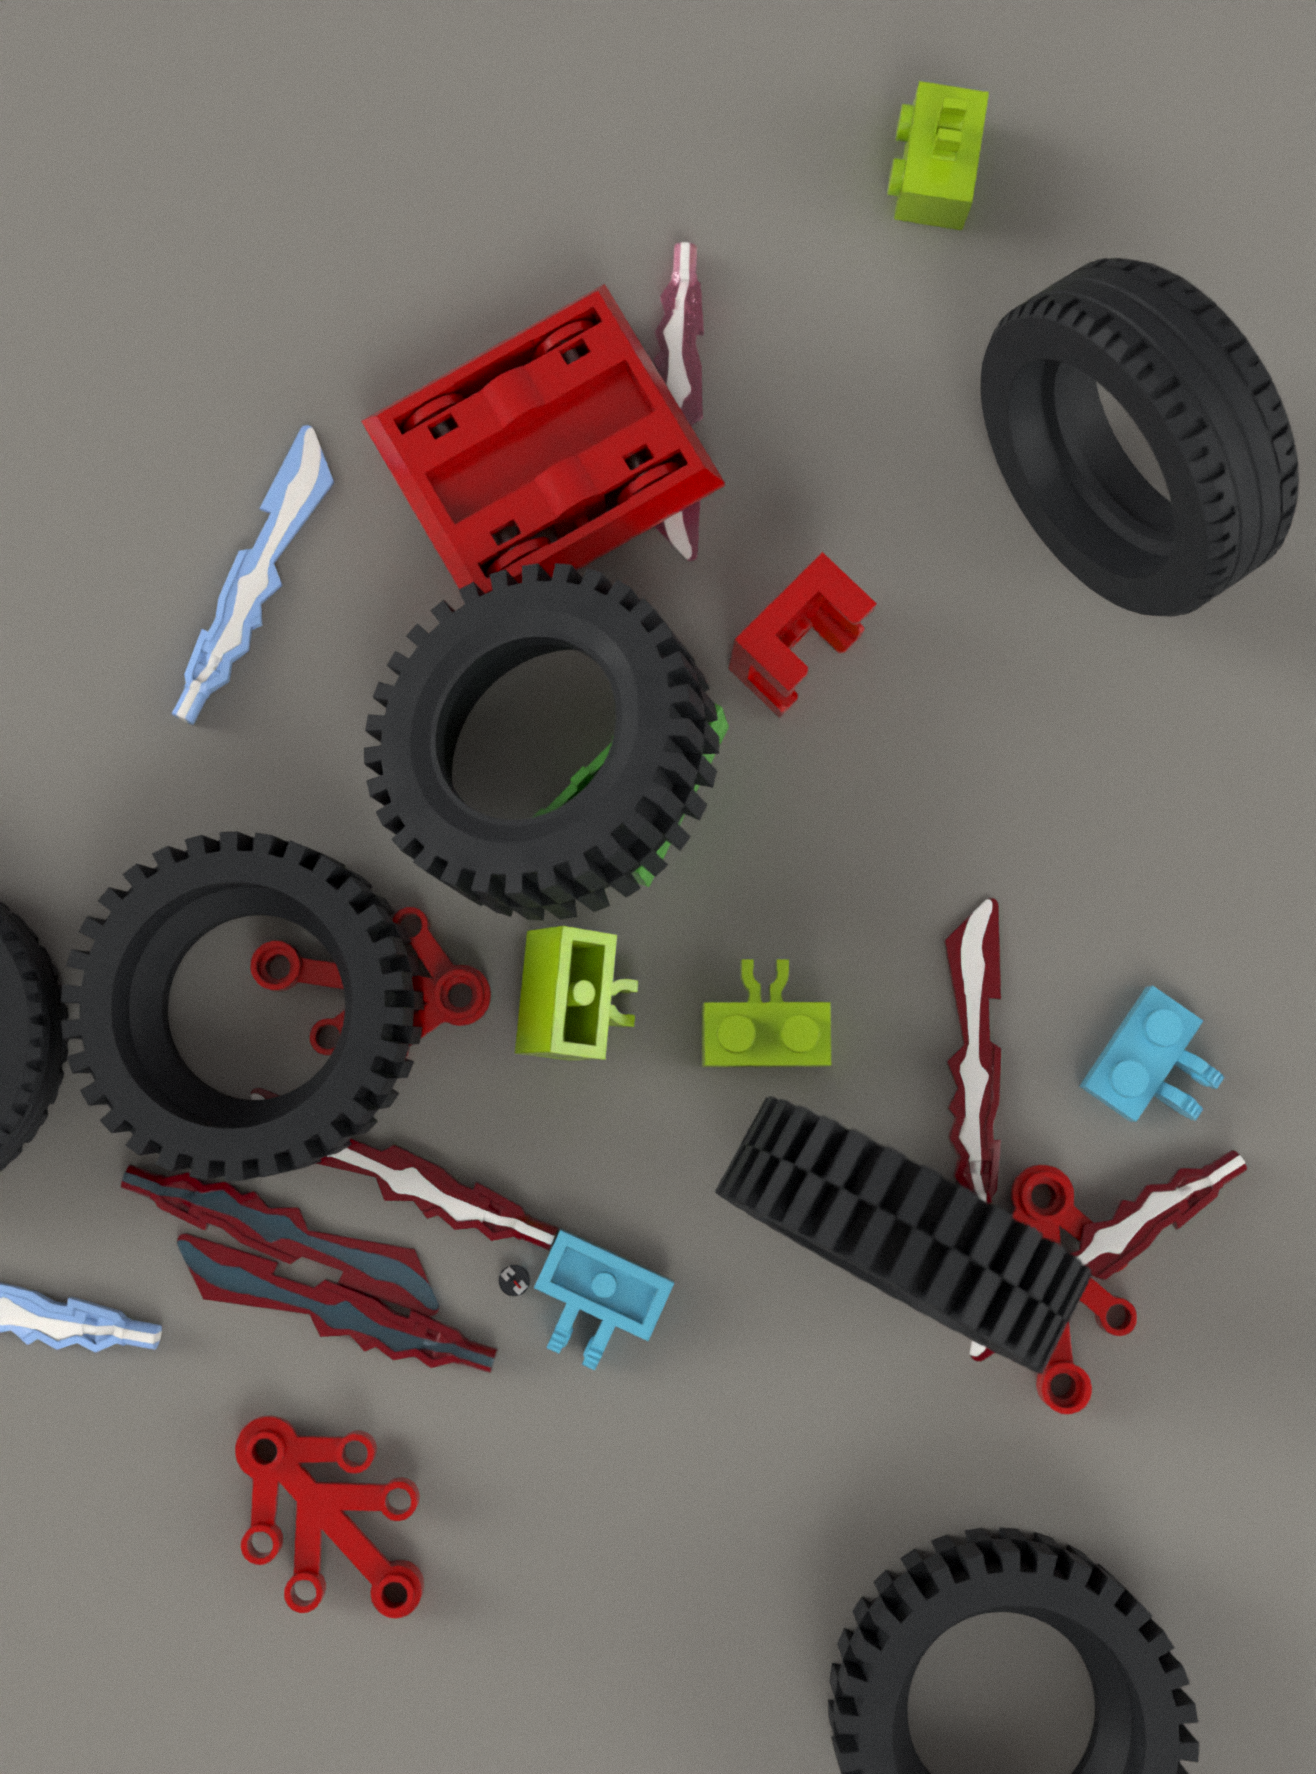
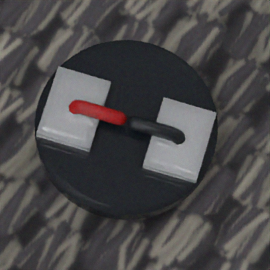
[499,1265,530,1296]

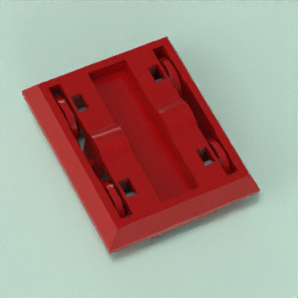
[361,283,725,594]

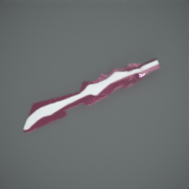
[653,242,704,561]

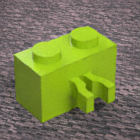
[887,81,989,231]
[514,926,639,1061]
[702,959,832,1067]

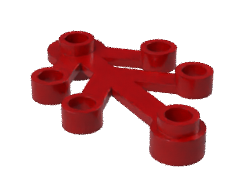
[250,907,491,1057]
[1011,1165,1137,1415]
[235,1415,424,1618]

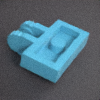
[1079,985,1225,1122]
[534,1228,675,1371]

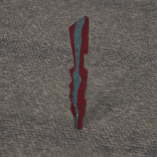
[121,1164,439,1316]
[177,1233,498,1373]

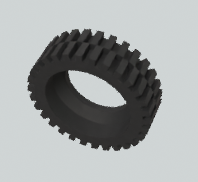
[364,563,720,921]
[61,831,424,1181]
[715,1096,1093,1374]
[828,1527,1199,1774]

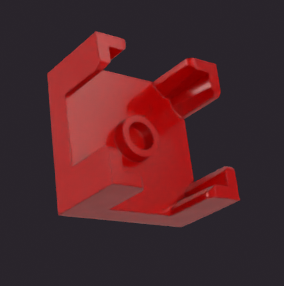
[728,552,877,718]

